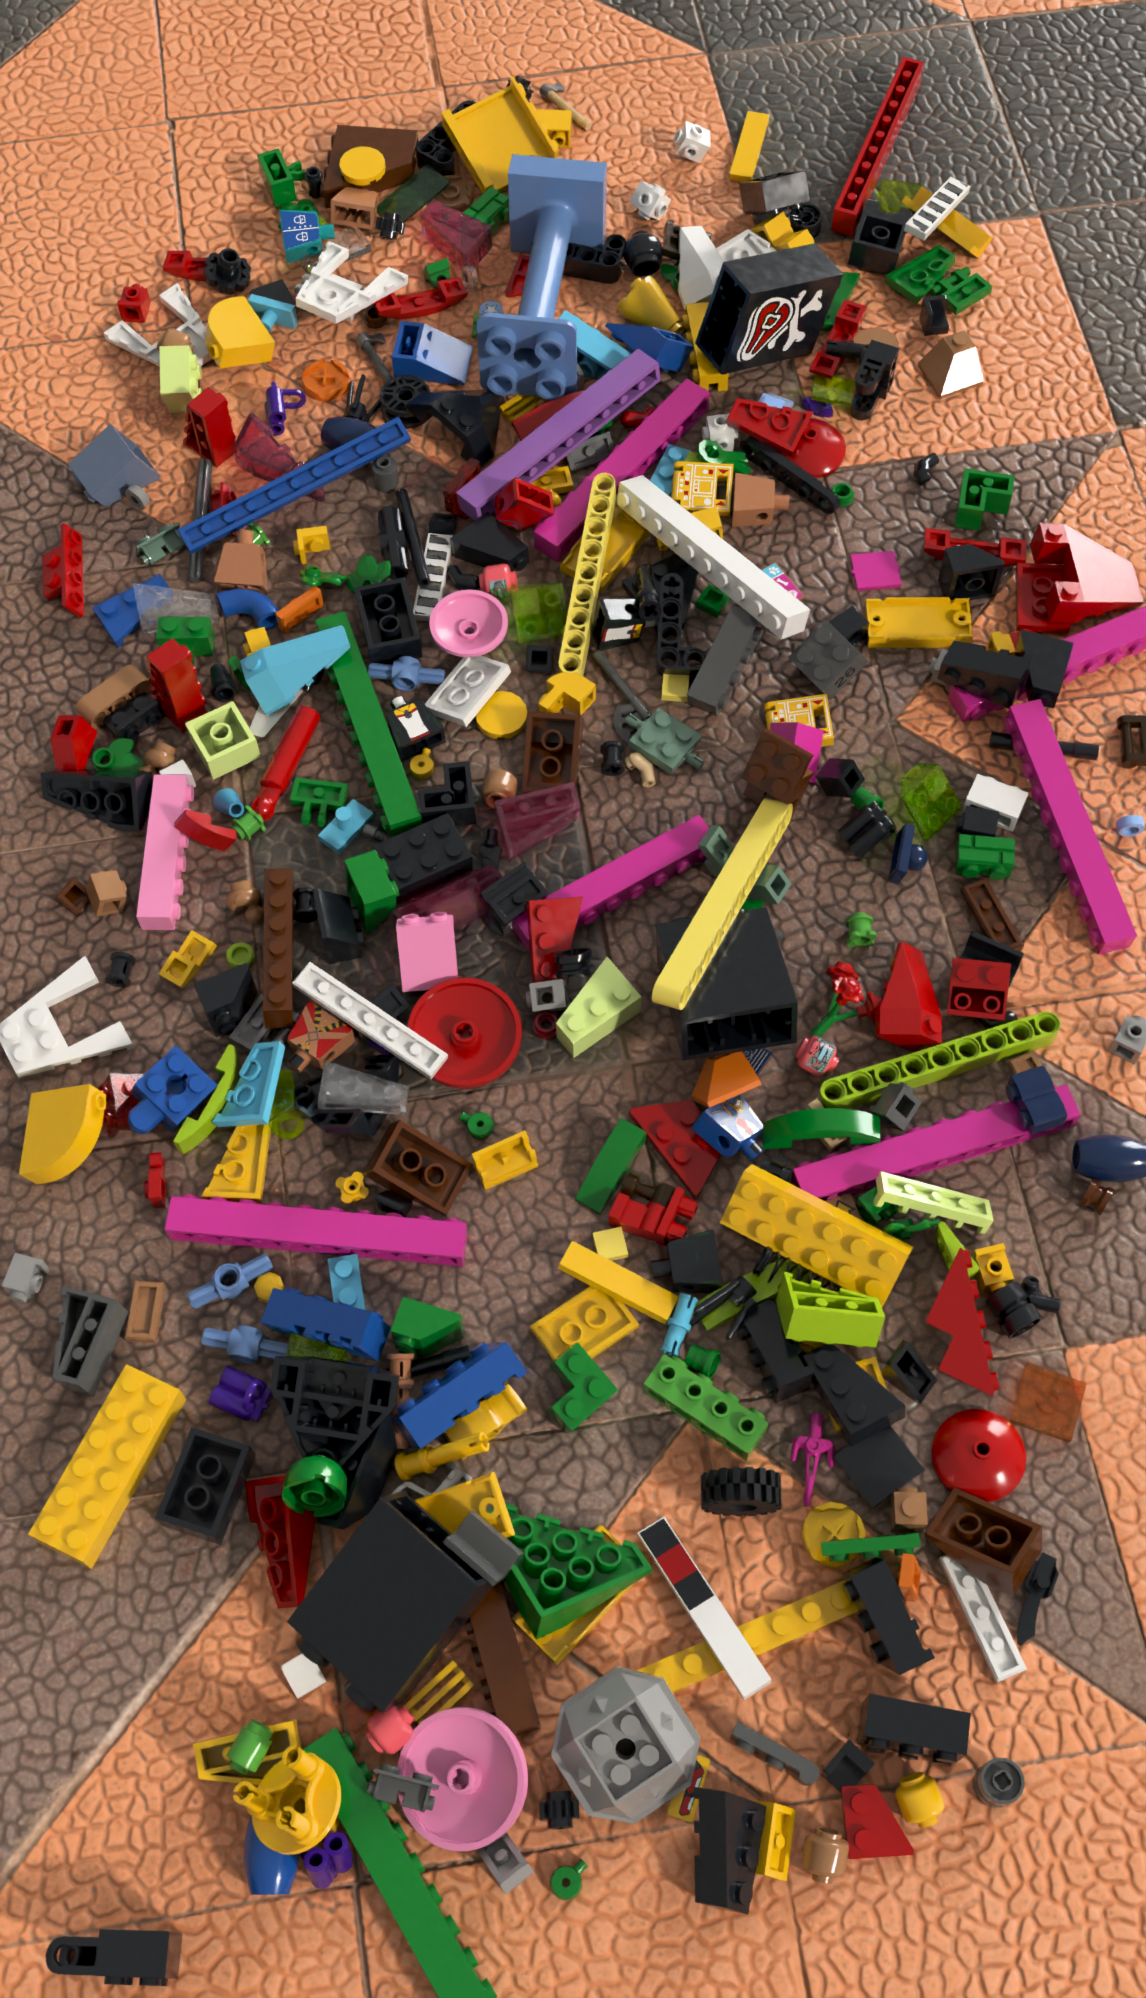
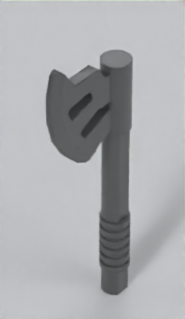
[593,650,651,744]

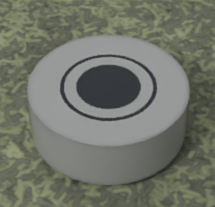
[125,484,150,510]

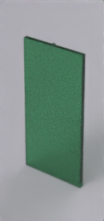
[377,164,451,223]

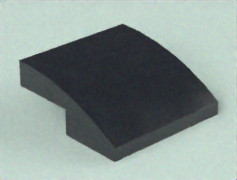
[834,1426,925,1508]

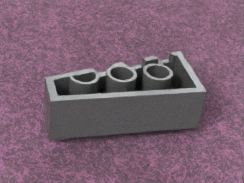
[687,605,764,716]

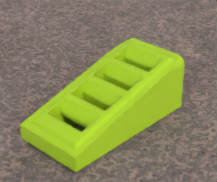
[934,1221,980,1280]

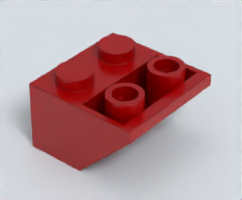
[947,958,1011,1020]

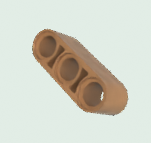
[75,664,152,729]

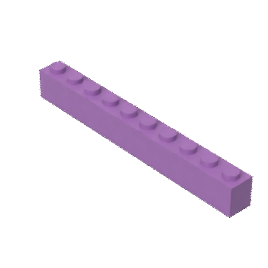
[456,349,661,520]

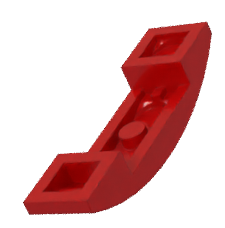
[373,277,468,319]
[809,299,867,379]
[511,390,585,441]
[923,528,1026,567]

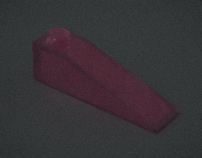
[234,413,325,502]

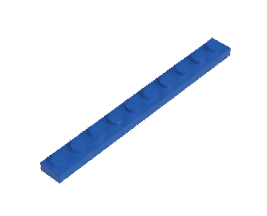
[177,417,411,554]

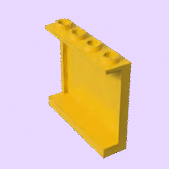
[441,76,559,194]

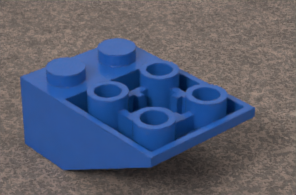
[392,321,473,385]
[605,323,694,372]

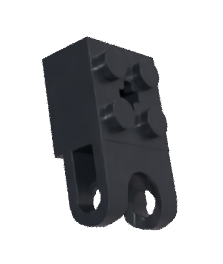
[848,198,912,275]
[46,1929,182,1986]

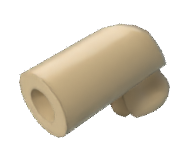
[624,752,656,787]

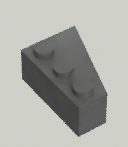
[53,1286,129,1397]

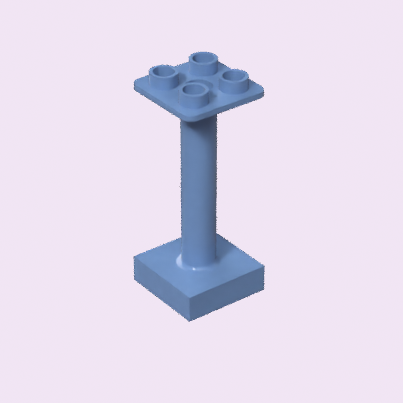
[477,154,607,400]

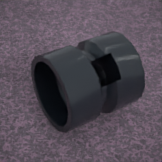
[985,1281,1043,1339]

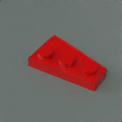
[725,398,813,456]
[526,896,583,983]

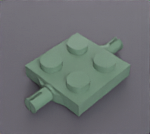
[625,708,705,774]

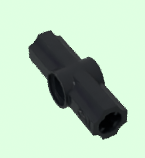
[378,505,408,580]

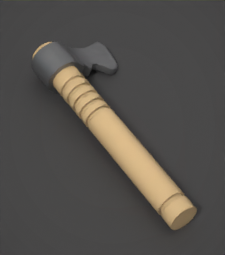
[539,83,592,131]

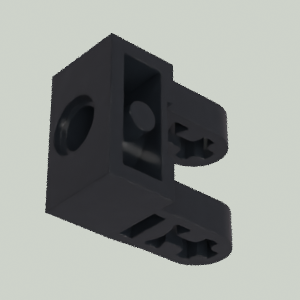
[850,340,899,421]

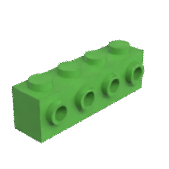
[643,1354,769,1461]

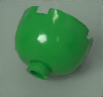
[282,1455,347,1517]

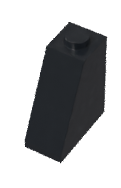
[450,512,529,572]
[1016,629,1074,709]

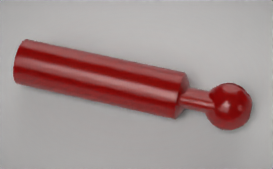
[249,705,321,822]

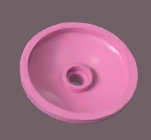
[429,590,508,657]

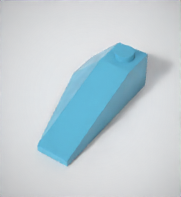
[240,625,350,716]

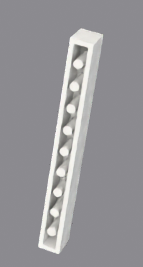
[615,475,810,640]

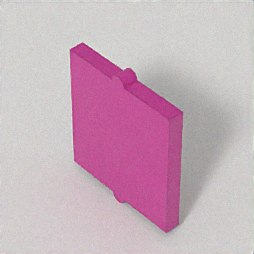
[850,551,901,591]

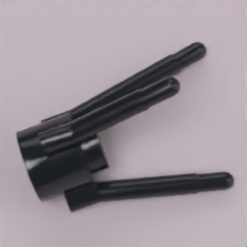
[343,374,381,423]
[689,1275,757,1340]

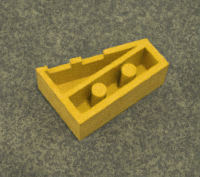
[193,1719,302,1785]

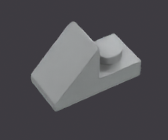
[476,1832,534,1894]

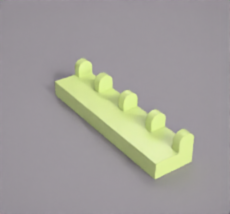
[874,1172,994,1235]

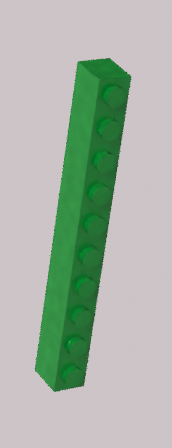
[313,611,422,838]
[302,1727,498,1998]

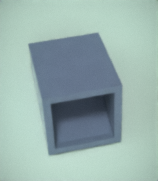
[68,424,161,507]

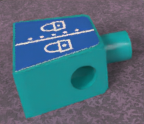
[279,210,335,263]

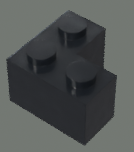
[418,761,476,826]

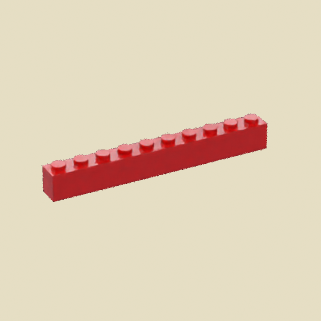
[831,56,924,237]

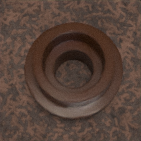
[364,306,388,329]

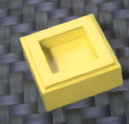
[661,674,689,702]
[592,1227,628,1261]

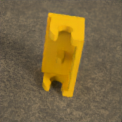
[472,1130,538,1190]

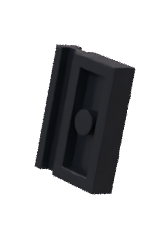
[479,862,549,927]

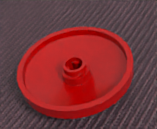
[407,978,522,1089]

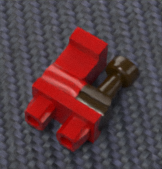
[608,1173,698,1246]

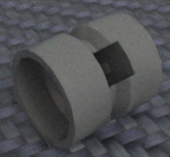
[973,1758,1025,1808]

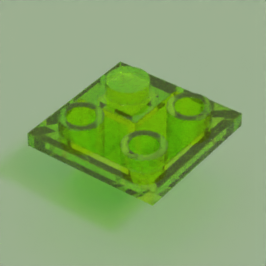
[509,583,567,643]
[900,763,962,840]

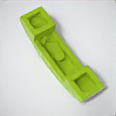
[173,1044,239,1154]
[695,1259,813,1332]

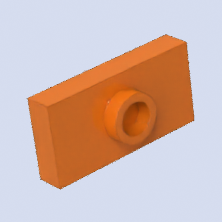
[275,586,324,634]
[896,1553,921,1602]

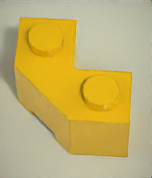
[751,211,814,251]

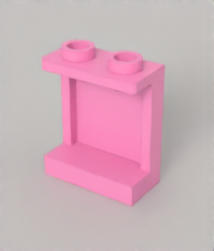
[396,912,459,992]

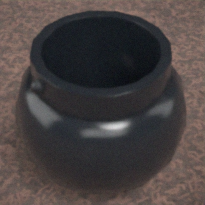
[623,231,663,277]

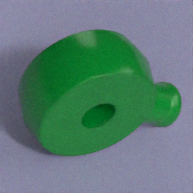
[459,1112,494,1140]
[550,1858,588,1900]

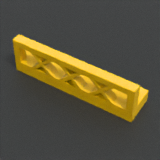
[901,186,993,258]

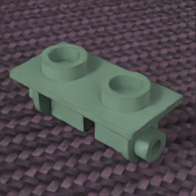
[135,522,185,566]

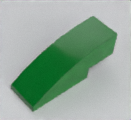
[575,1118,646,1215]

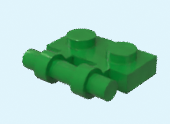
[929,267,992,315]

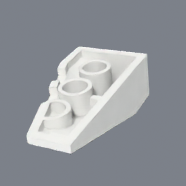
[678,226,724,311]

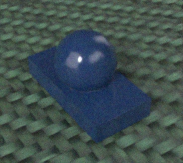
[888,823,928,885]

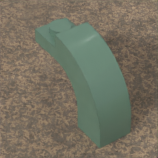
[698,825,791,905]

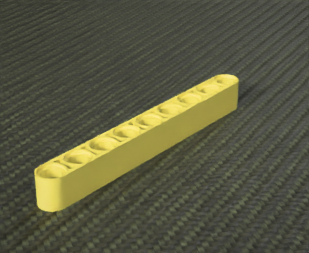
[559,473,616,676]

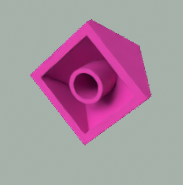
[770,722,824,784]

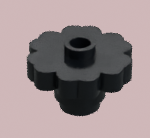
[203,248,251,295]

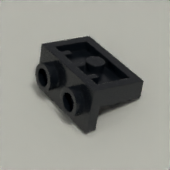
[102,691,165,740]

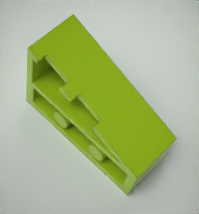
[776,1272,885,1347]

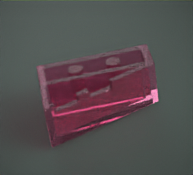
[420,199,492,276]
[495,782,581,862]

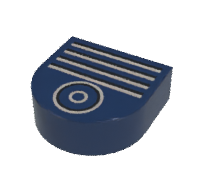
[742,1048,772,1076]

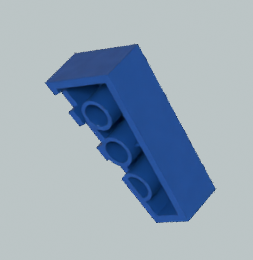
[260,1287,391,1362]
[392,1341,528,1449]

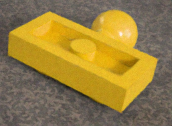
[532,466,573,508]

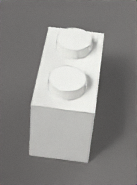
[962,774,1029,832]

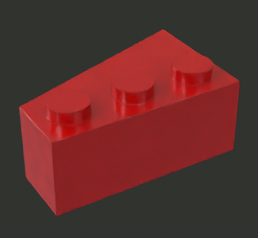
[183,387,238,468]

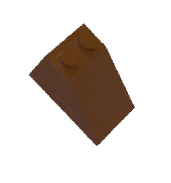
[521,711,584,796]
[362,1120,473,1216]
[925,1488,1042,1597]

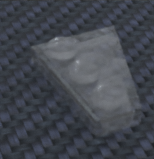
[299,226,372,275]
[132,583,219,634]
[318,1061,409,1115]

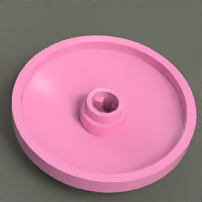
[397,1707,528,1852]

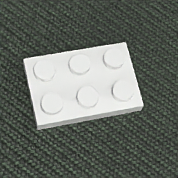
[425,656,511,727]

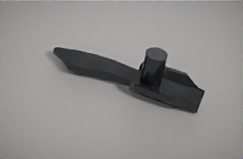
[1017,1552,1059,1646]

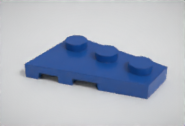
[92,574,174,648]

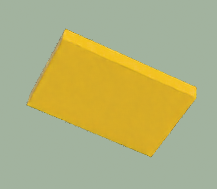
[530,1286,639,1361]

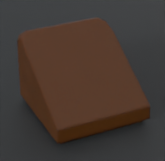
[53,877,90,915]

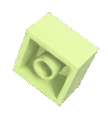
[159,345,202,413]
[185,701,261,780]

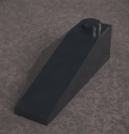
[41,770,153,831]

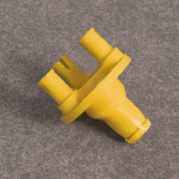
[233,1745,341,1855]

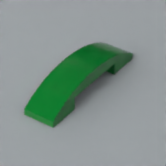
[762,1108,881,1149]

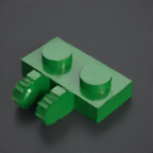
[290,777,349,828]

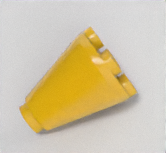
[616,276,683,334]

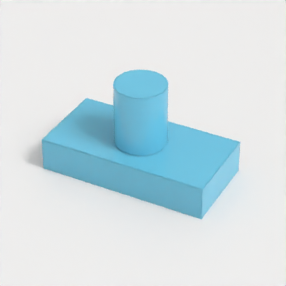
[248,294,298,332]
[318,799,374,855]

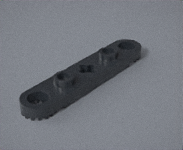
[740,435,841,514]

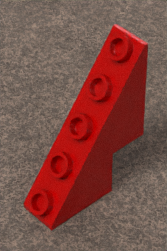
[925,1248,1000,1396]

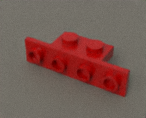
[42,523,84,618]

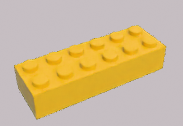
[720,1164,913,1307]
[28,1364,187,1569]

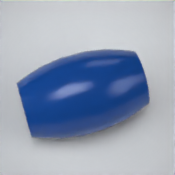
[244,1815,299,1895]

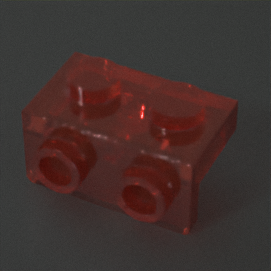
[443,457,481,520]
[99,1073,143,1137]

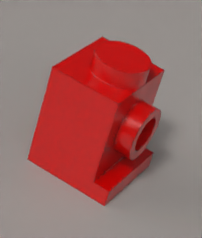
[117,284,151,323]

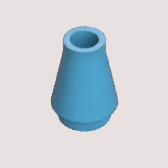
[213,788,244,817]

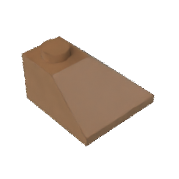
[918,330,983,399]

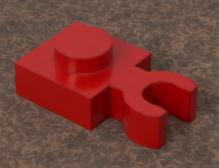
[144,1152,166,1208]

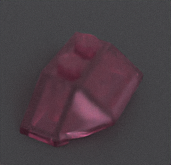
[392,864,502,929]

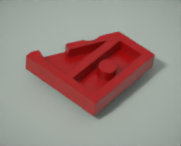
[840,1784,914,1859]

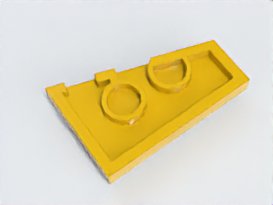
[201,1118,272,1203]

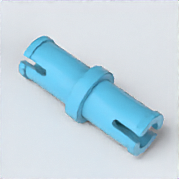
[660,1293,698,1357]

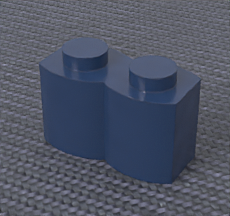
[1006,1066,1067,1135]

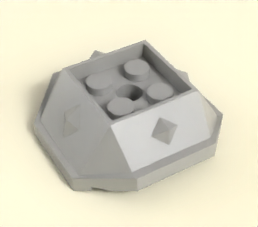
[551,1666,701,1824]

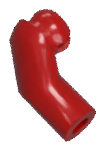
[620,406,655,429]

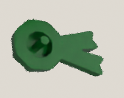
[696,439,751,475]

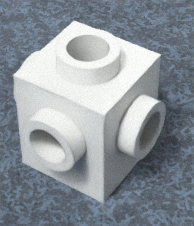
[674,121,710,163]
[629,181,671,220]
[702,414,738,451]

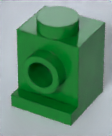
[856,1186,899,1228]

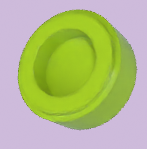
[226,942,256,969]

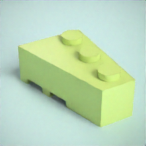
[556,957,642,1058]

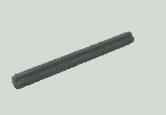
[188,459,212,583]

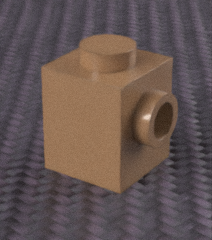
[86,870,127,917]
[889,1487,928,1533]

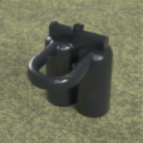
[838,801,897,858]

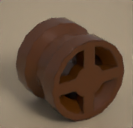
[1079,1178,1115,1215]

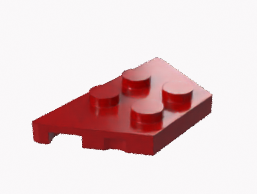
[629,1100,721,1200]

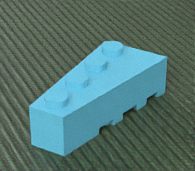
[559,310,632,380]

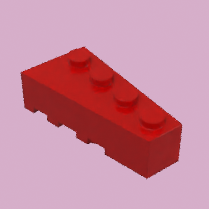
[146,638,207,733]

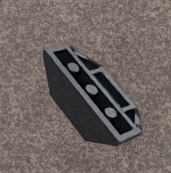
[316,1412,398,1530]

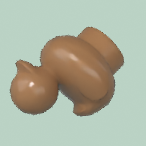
[138,742,176,783]
[226,880,264,924]

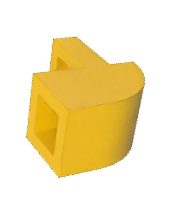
[538,672,596,715]

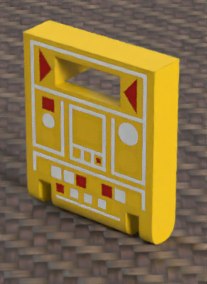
[671,461,734,517]
[764,694,834,747]

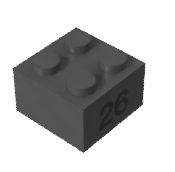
[788,619,868,699]

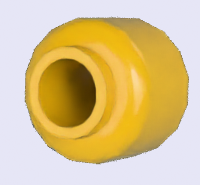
[895,1772,945,1828]

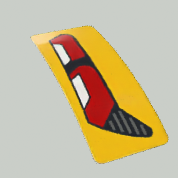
[667,1754,710,1823]

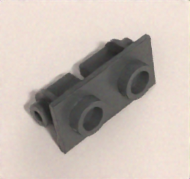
[366,1764,439,1813]

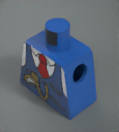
[692,1094,764,1162]

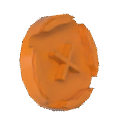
[301,359,350,402]

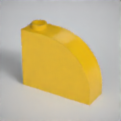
[205,296,275,369]
[19,1084,106,1184]

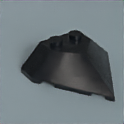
[405,389,502,471]
[276,1055,400,1137]
[270,1356,400,1467]

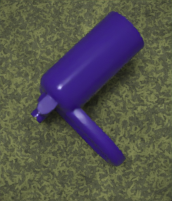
[264,382,306,436]
[209,1365,272,1422]
[300,1832,353,1889]

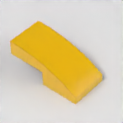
[158,930,217,988]

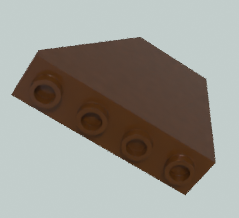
[320,125,419,208]

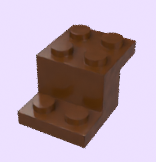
[741,729,814,819]

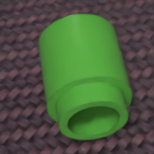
[226,1719,274,1775]

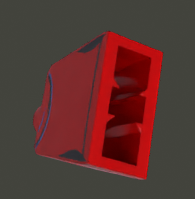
[494,477,554,531]

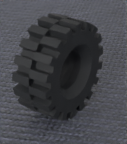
[701,1467,782,1516]

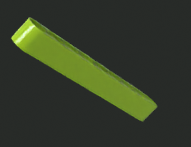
[818,1011,1061,1109]

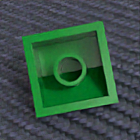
[344,850,399,933]
[391,1297,465,1358]

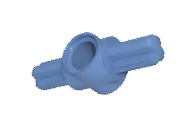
[368,656,445,691]
[187,1254,273,1309]
[201,1325,291,1364]

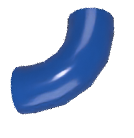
[216,588,279,630]

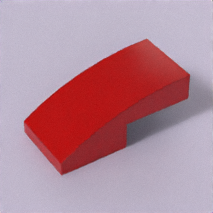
[162,251,207,282]
[174,809,237,852]

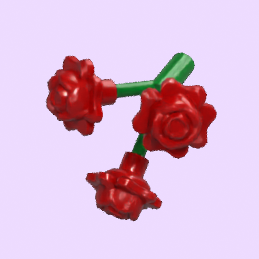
[811,961,883,1037]

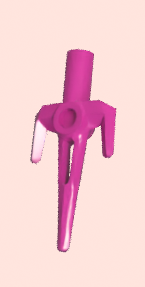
[790,1413,835,1507]

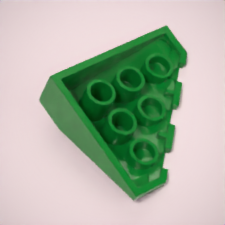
[488,1504,653,1639]

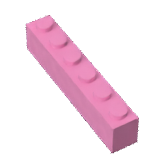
[136,775,194,930]

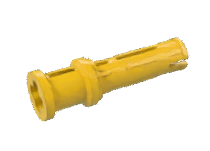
[395,1431,489,1481]

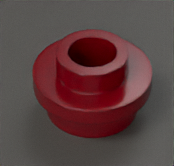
[532,1011,559,1039]

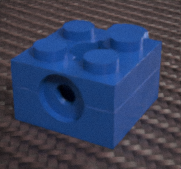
[128,1045,218,1135]

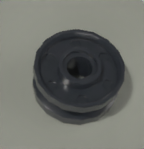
[380,375,430,429]

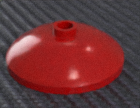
[772,418,846,478]
[931,1409,1026,1503]

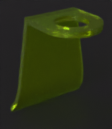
[268,1070,304,1139]

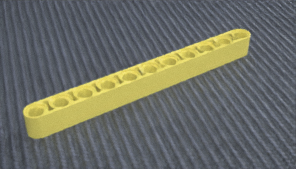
[652,798,793,1010]

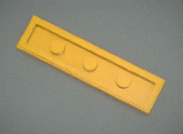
[729,111,770,182]
[557,1241,679,1325]

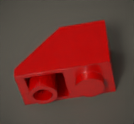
[50,715,97,771]

